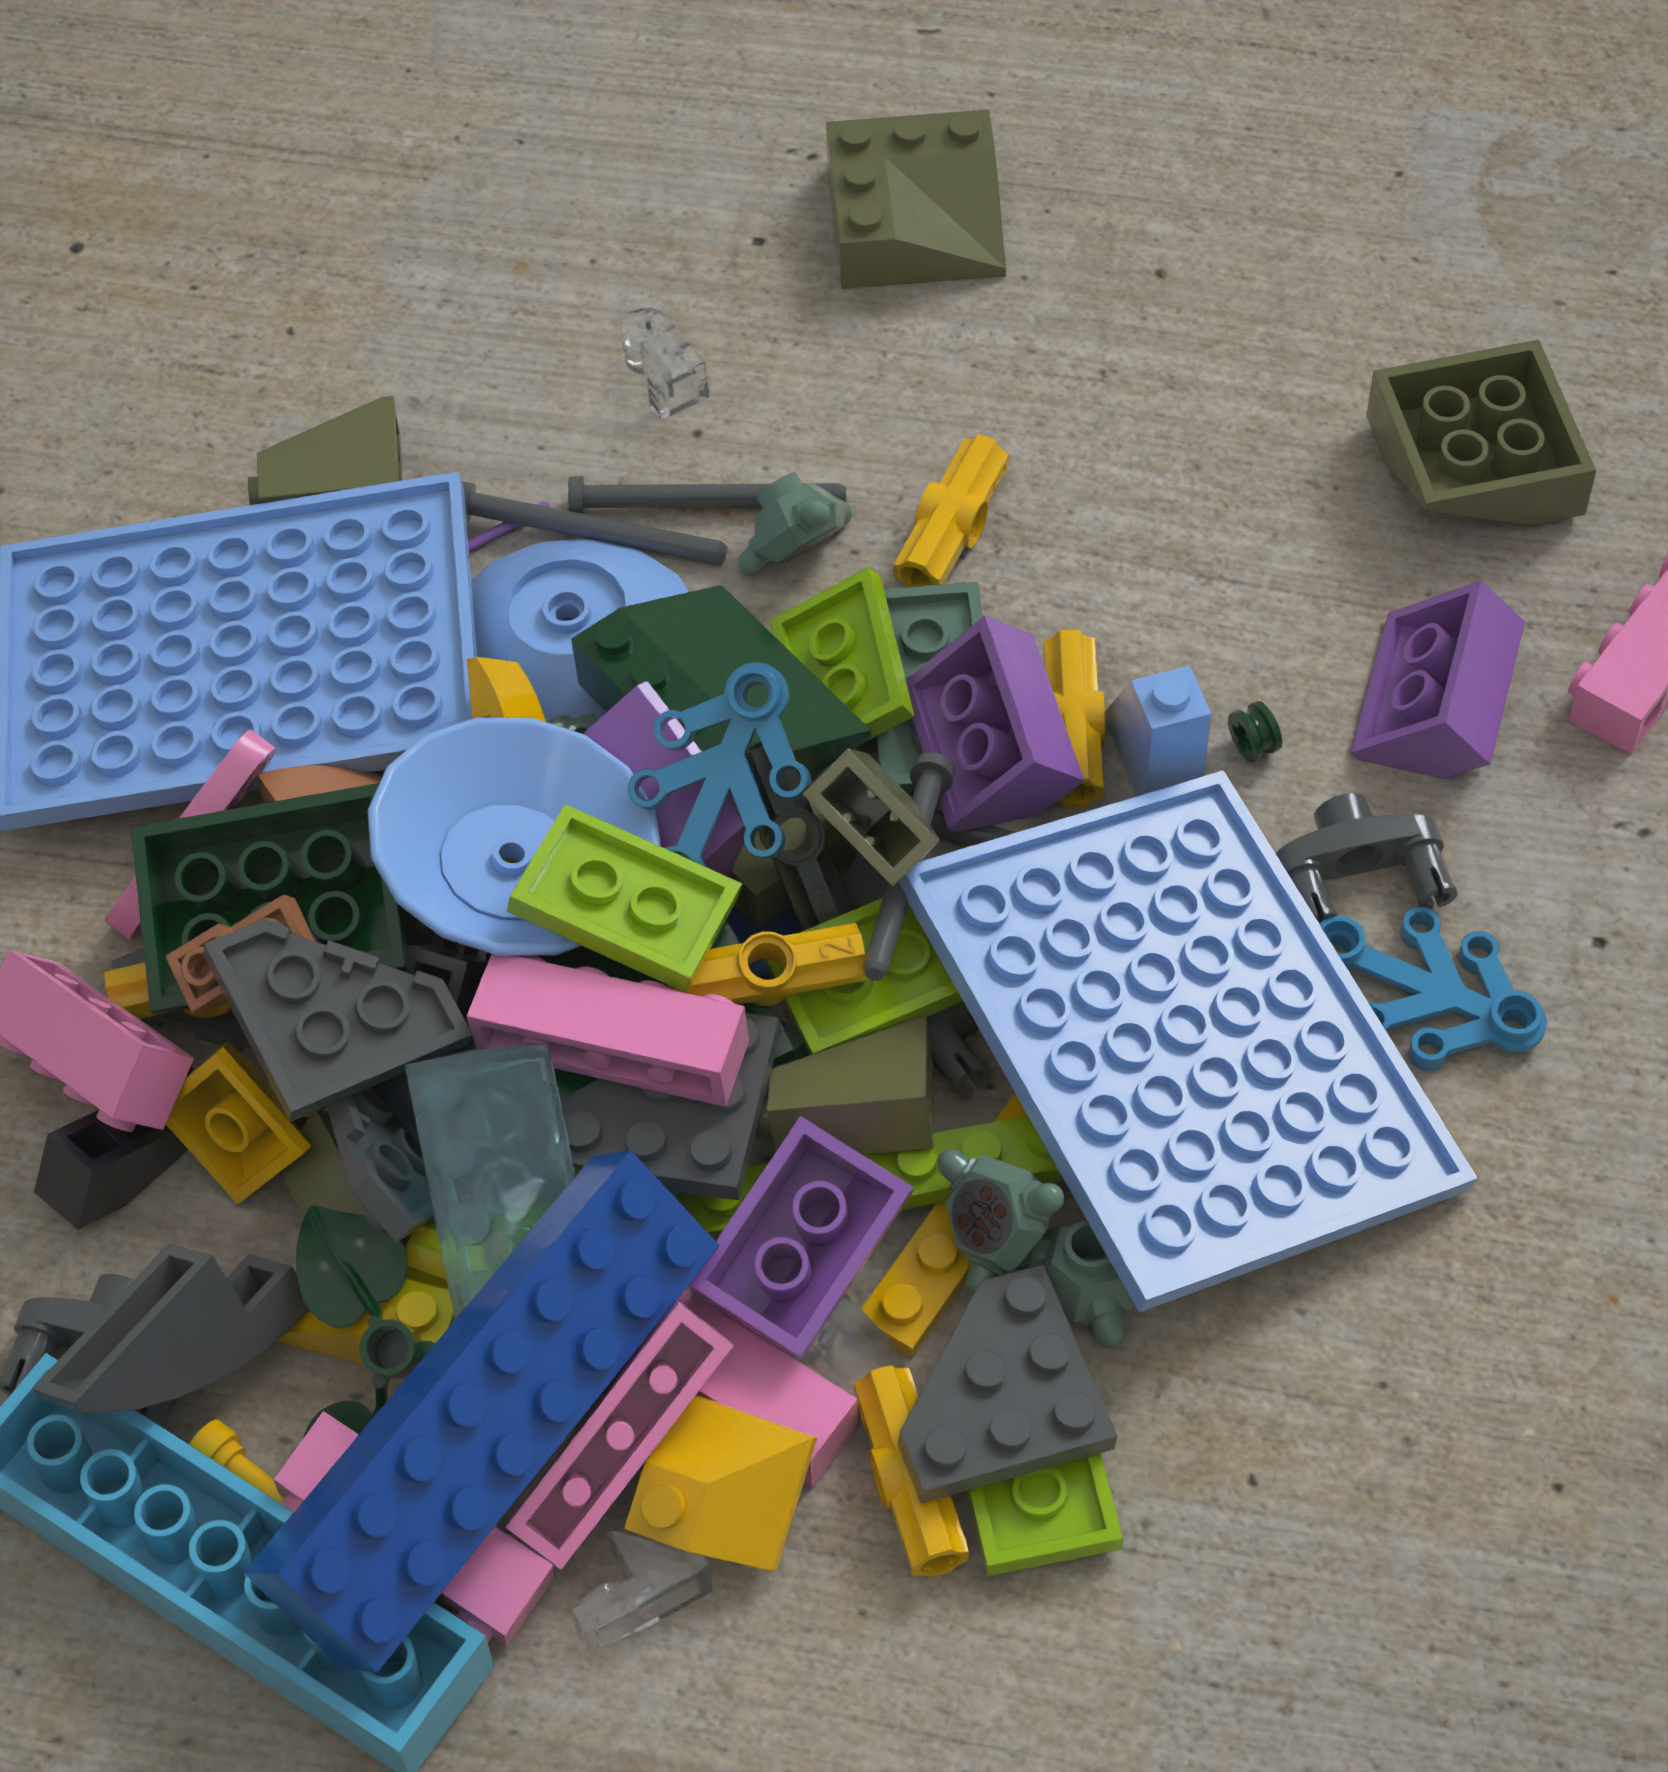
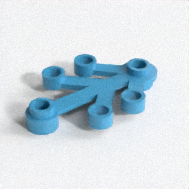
[628,662,811,866]
[1319,907,1547,1072]

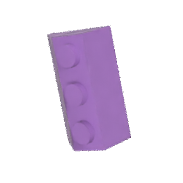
[1351,580,1525,779]
[906,615,1084,833]
[583,681,746,877]
[688,1116,914,1360]

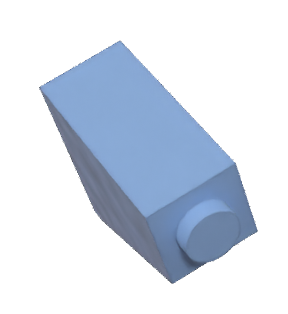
[1105,665,1211,796]

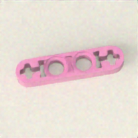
[105,729,276,941]

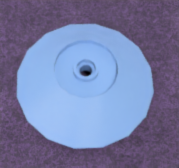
[471,538,689,722]
[367,718,661,956]

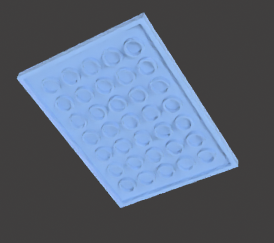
[0,471,477,832]
[899,771,1478,1313]

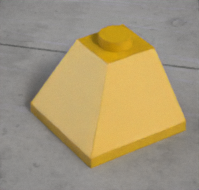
[166,1040,311,1205]
[624,1395,818,1571]

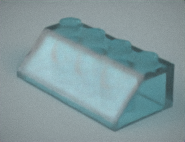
[405,1043,575,1319]

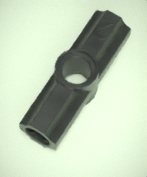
[746,741,852,932]

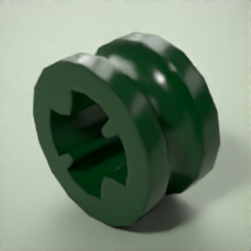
[1228,701,1283,763]

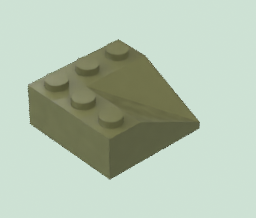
[826,109,1006,289]
[1366,340,1596,525]

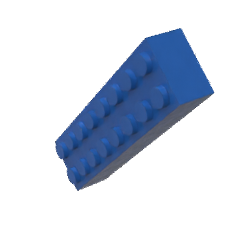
[243,1150,720,1673]

